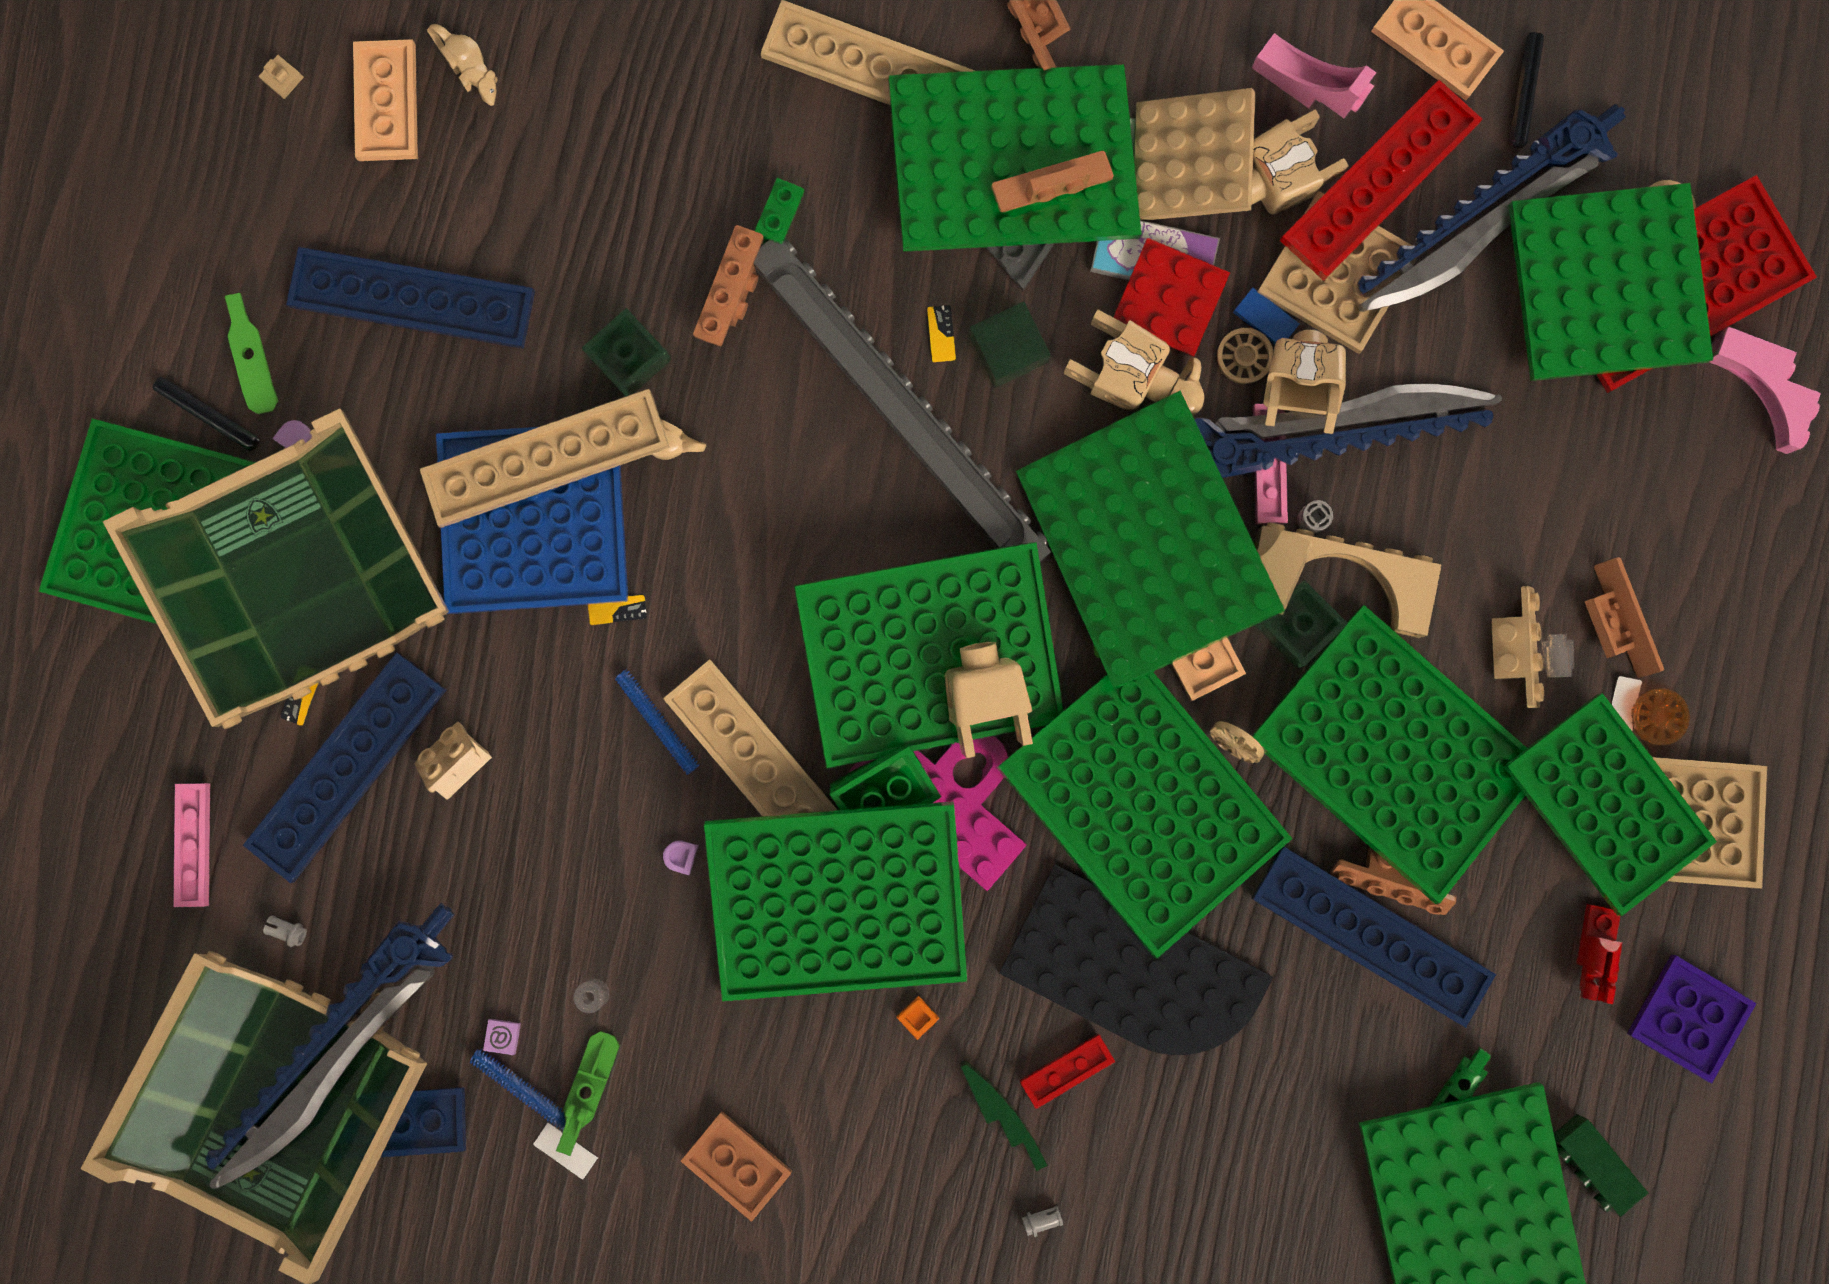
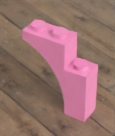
[1252,33,1376,118]
[1710,327,1821,454]

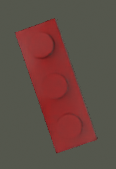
[1019,1033,1115,1109]

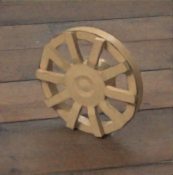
[1217,328,1273,384]

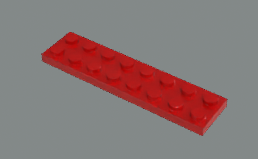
[1280,80,1483,281]

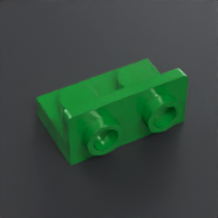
[755,178,804,245]

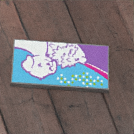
[1090,220,1220,280]

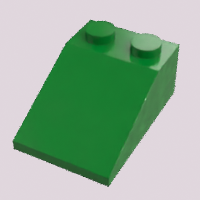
[830,745,942,810]

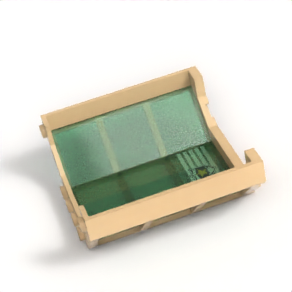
[103,409,449,730]
[81,951,427,1284]

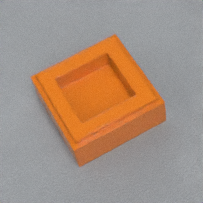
[896,995,940,1040]

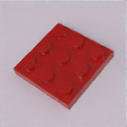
[1113,238,1230,357]

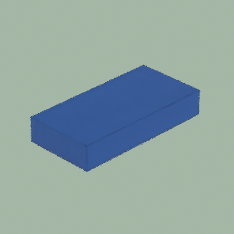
[1233,288,1300,345]

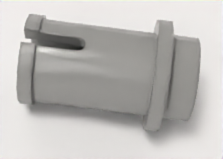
[263,915,307,947]
[1022,1205,1063,1237]

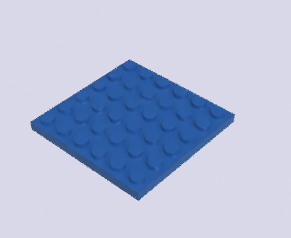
[436,427,628,614]

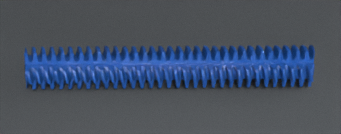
[615,669,700,775]
[470,1049,566,1132]

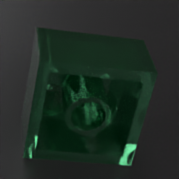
[969,301,1051,388]
[582,308,672,397]
[1255,580,1348,668]

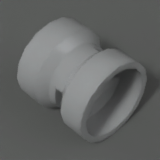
[1297,500,1333,534]

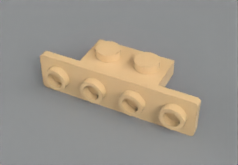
[1492,586,1544,708]

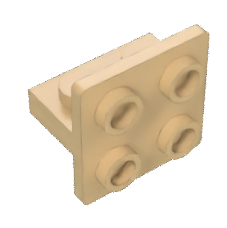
[415,722,492,800]

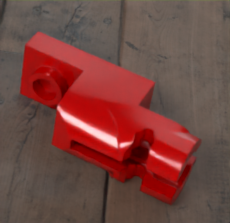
[1576,904,1623,1004]

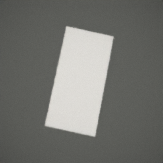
[533,1123,598,1180]

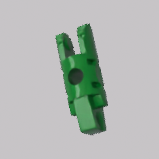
[1429,1047,1491,1107]

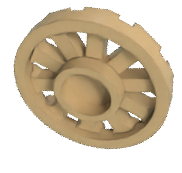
[1210,721,1264,763]

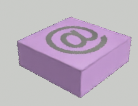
[483,1019,521,1055]

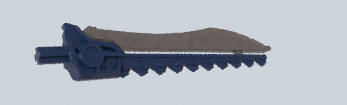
[1358,104,1626,312]
[1195,384,1502,478]
[205,903,455,1189]

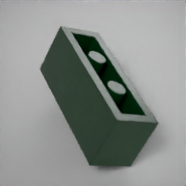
[1554,1114,1649,1217]

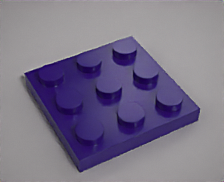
[1627,954,1757,1084]

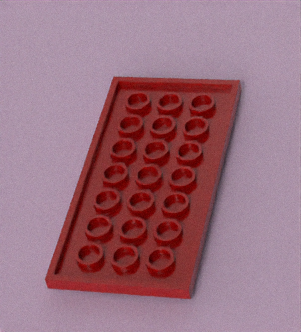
[1596,175,1817,393]

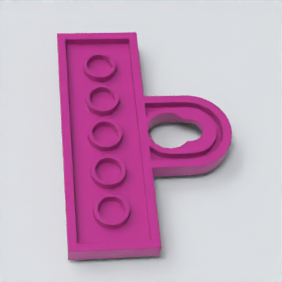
[850,736,1027,891]

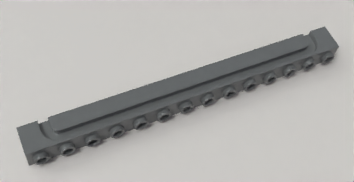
[754,239,1051,562]

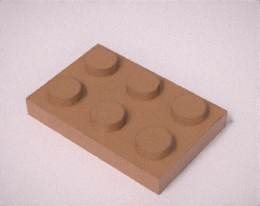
[681,1111,792,1222]

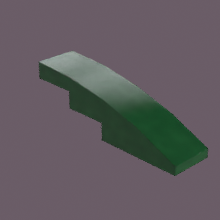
[960,1060,1048,1171]

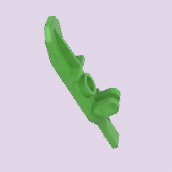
[225,293,279,414]
[556,1031,620,1156]

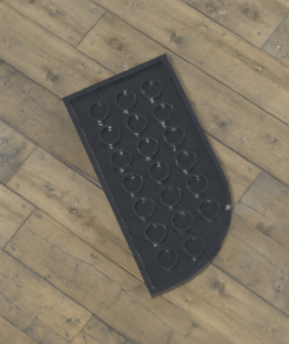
[999,864,1273,1055]

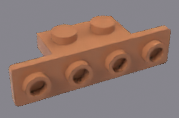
[1007,0,1071,71]
[991,151,1114,212]
[693,225,763,346]
[1584,557,1664,678]
[1330,847,1456,915]

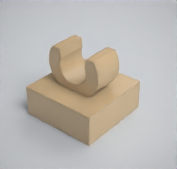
[258,55,304,99]

